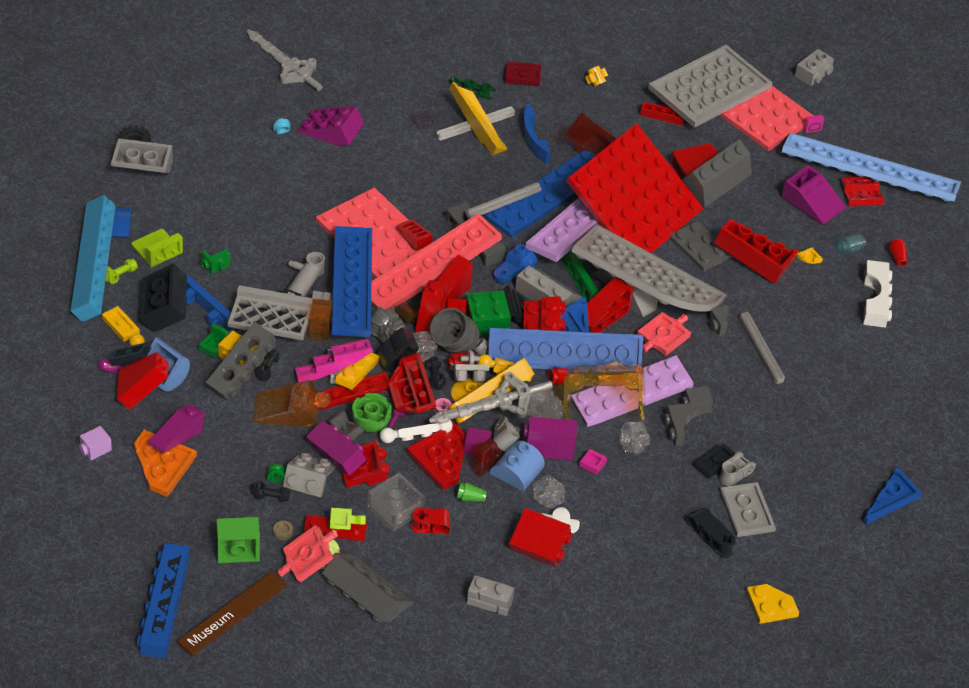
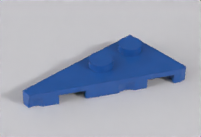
[863,468,922,525]

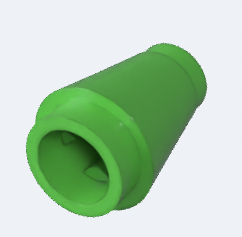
[456,482,487,502]

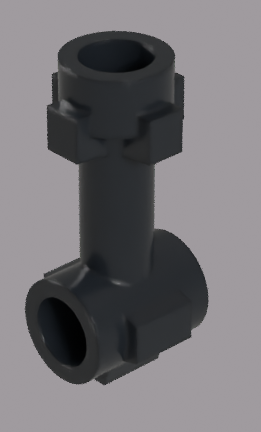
[256,349,280,381]
[426,357,446,390]
[252,481,291,502]

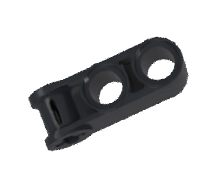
[686,507,736,558]

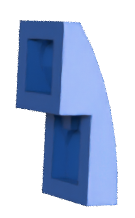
[112,208,132,237]

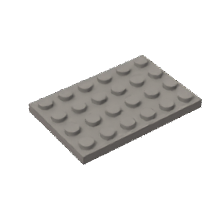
[648,45,772,128]

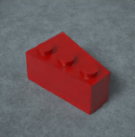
[587,277,634,333]

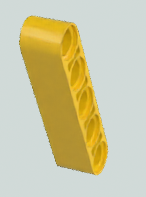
[448,358,534,424]

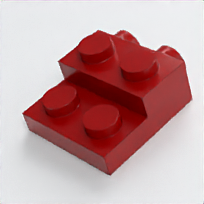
[524,296,566,331]
[343,440,390,488]

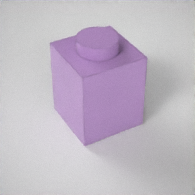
[79,426,112,460]

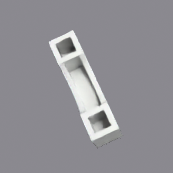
[863,260,892,328]

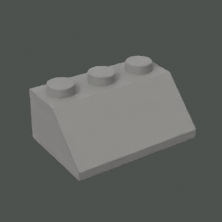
[111,138,173,173]
[515,266,583,307]

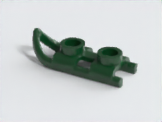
[451,76,496,100]

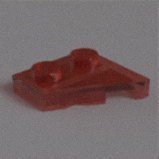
[474,438,503,477]

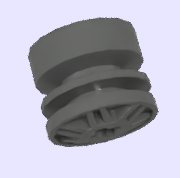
[430,308,480,354]

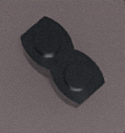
[377,328,419,372]

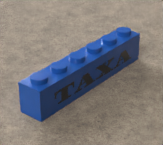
[137,543,190,658]

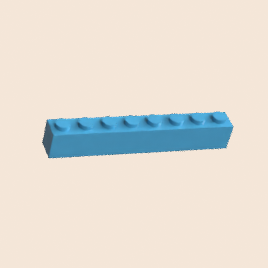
[71,195,115,321]

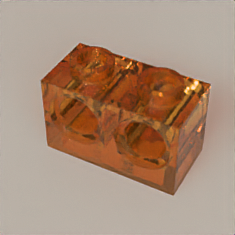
[309,299,332,343]

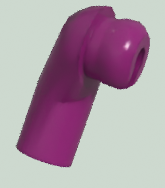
[98,359,127,373]

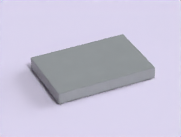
[719,482,776,537]

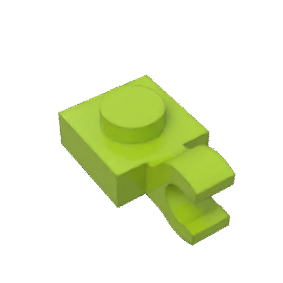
[330,507,366,530]

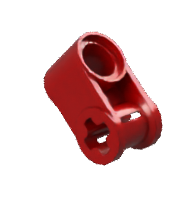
[411,507,450,535]

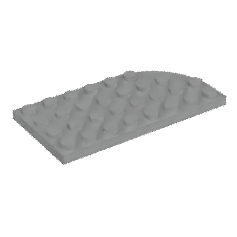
[571,224,727,311]

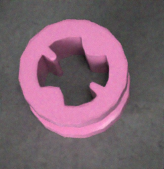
[434,398,452,413]

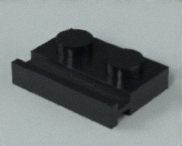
[503,285,526,327]

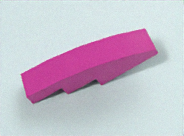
[295,339,373,384]

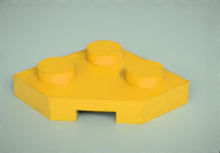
[746,584,799,624]

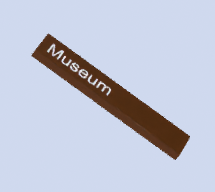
[178,572,286,657]

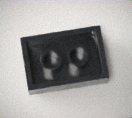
[140,263,187,332]

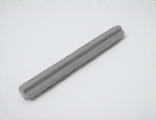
[436,106,515,141]
[465,182,541,219]
[739,311,785,384]

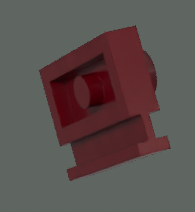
[505,61,541,86]

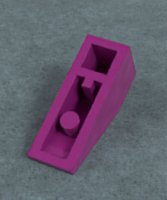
[148,404,205,453]

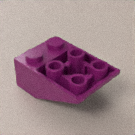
[297,106,364,146]
[782,165,846,225]

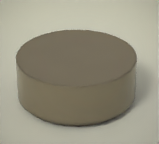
[273,521,293,540]

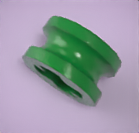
[267,464,285,483]

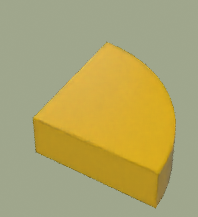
[797,247,823,264]

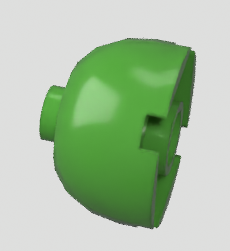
[352,393,392,433]

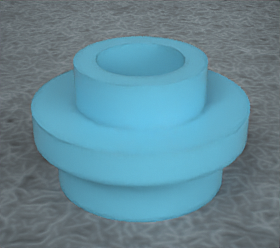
[273,118,290,134]

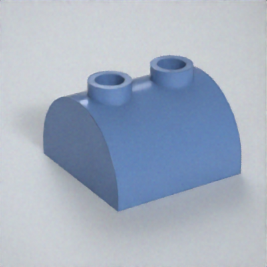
[147,337,190,391]
[490,441,545,492]

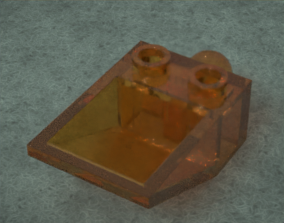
[253,380,330,428]

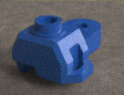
[494,244,537,284]

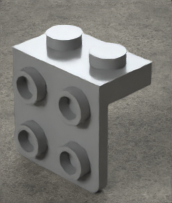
[283,453,336,498]

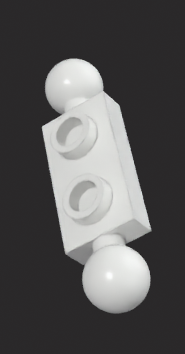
[380,420,453,443]

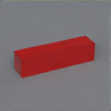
[640,102,684,126]

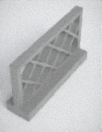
[228,285,314,340]

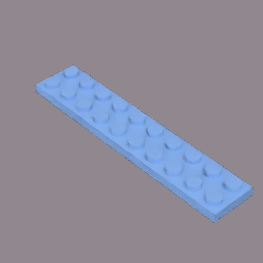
[782,133,961,202]

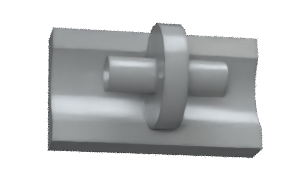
[450,350,489,381]

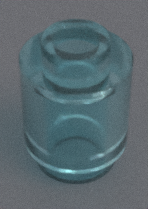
[837,233,866,255]

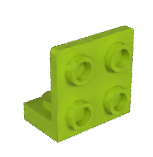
[131,229,183,268]

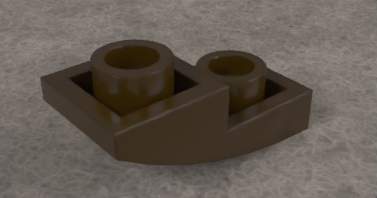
[395,302,419,323]

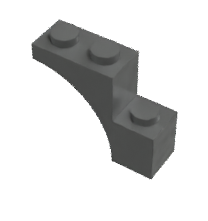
[664,386,713,446]

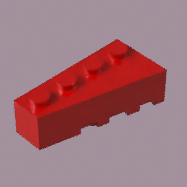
[714,219,799,284]

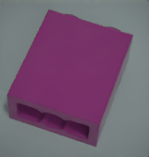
[523,417,577,460]

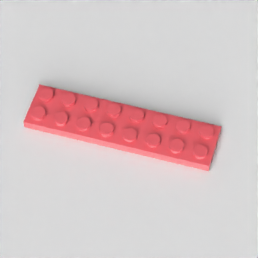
[371,213,502,310]

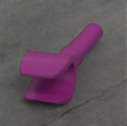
[387,407,406,428]

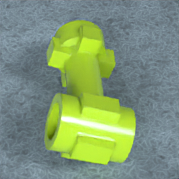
[105,259,138,284]

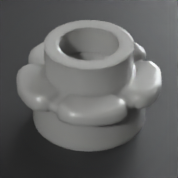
[473,338,489,355]

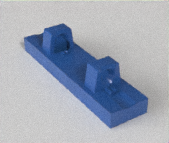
[186,274,236,332]

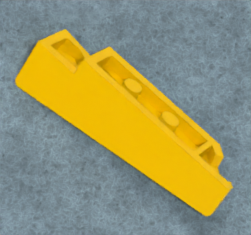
[449,82,507,156]

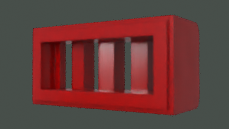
[396,219,433,251]

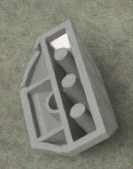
[594,268,658,317]

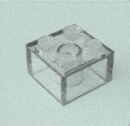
[367,472,426,532]

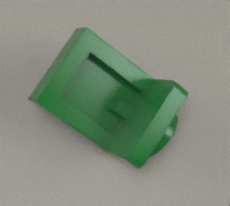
[200,249,231,274]
[199,324,228,358]

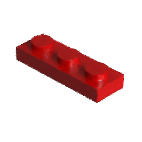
[304,514,367,542]

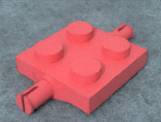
[637,312,691,356]
[277,525,338,582]

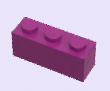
[306,421,366,476]

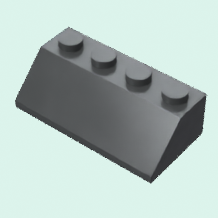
[682,139,752,208]
[322,553,414,623]

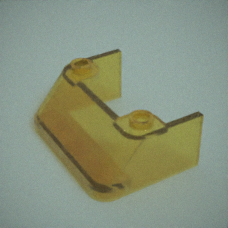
[563,364,645,420]

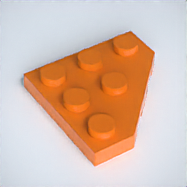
[134,430,197,497]

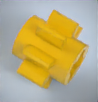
[585,66,608,87]

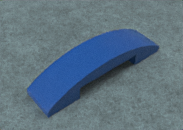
[523,104,551,164]

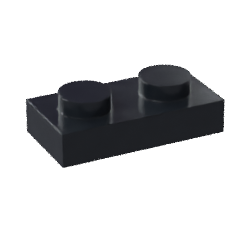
[109,342,152,366]
[695,443,736,479]

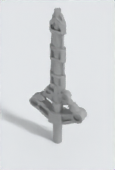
[247,29,323,91]
[429,372,553,424]

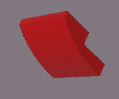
[840,176,884,206]

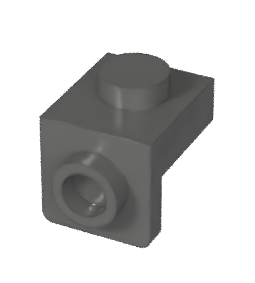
[709,305,729,336]
[329,411,364,441]

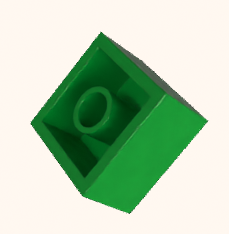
[466,291,511,335]

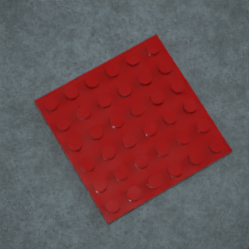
[566,123,704,253]

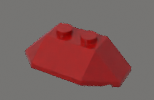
[388,353,437,413]

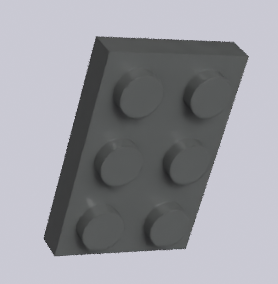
[669,221,732,272]

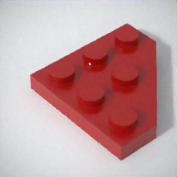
[407,422,467,491]

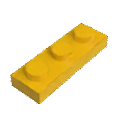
[335,352,379,390]

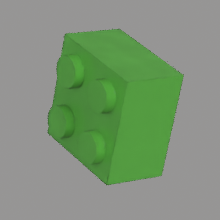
[217,517,260,563]

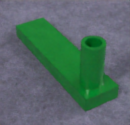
[561,248,604,303]

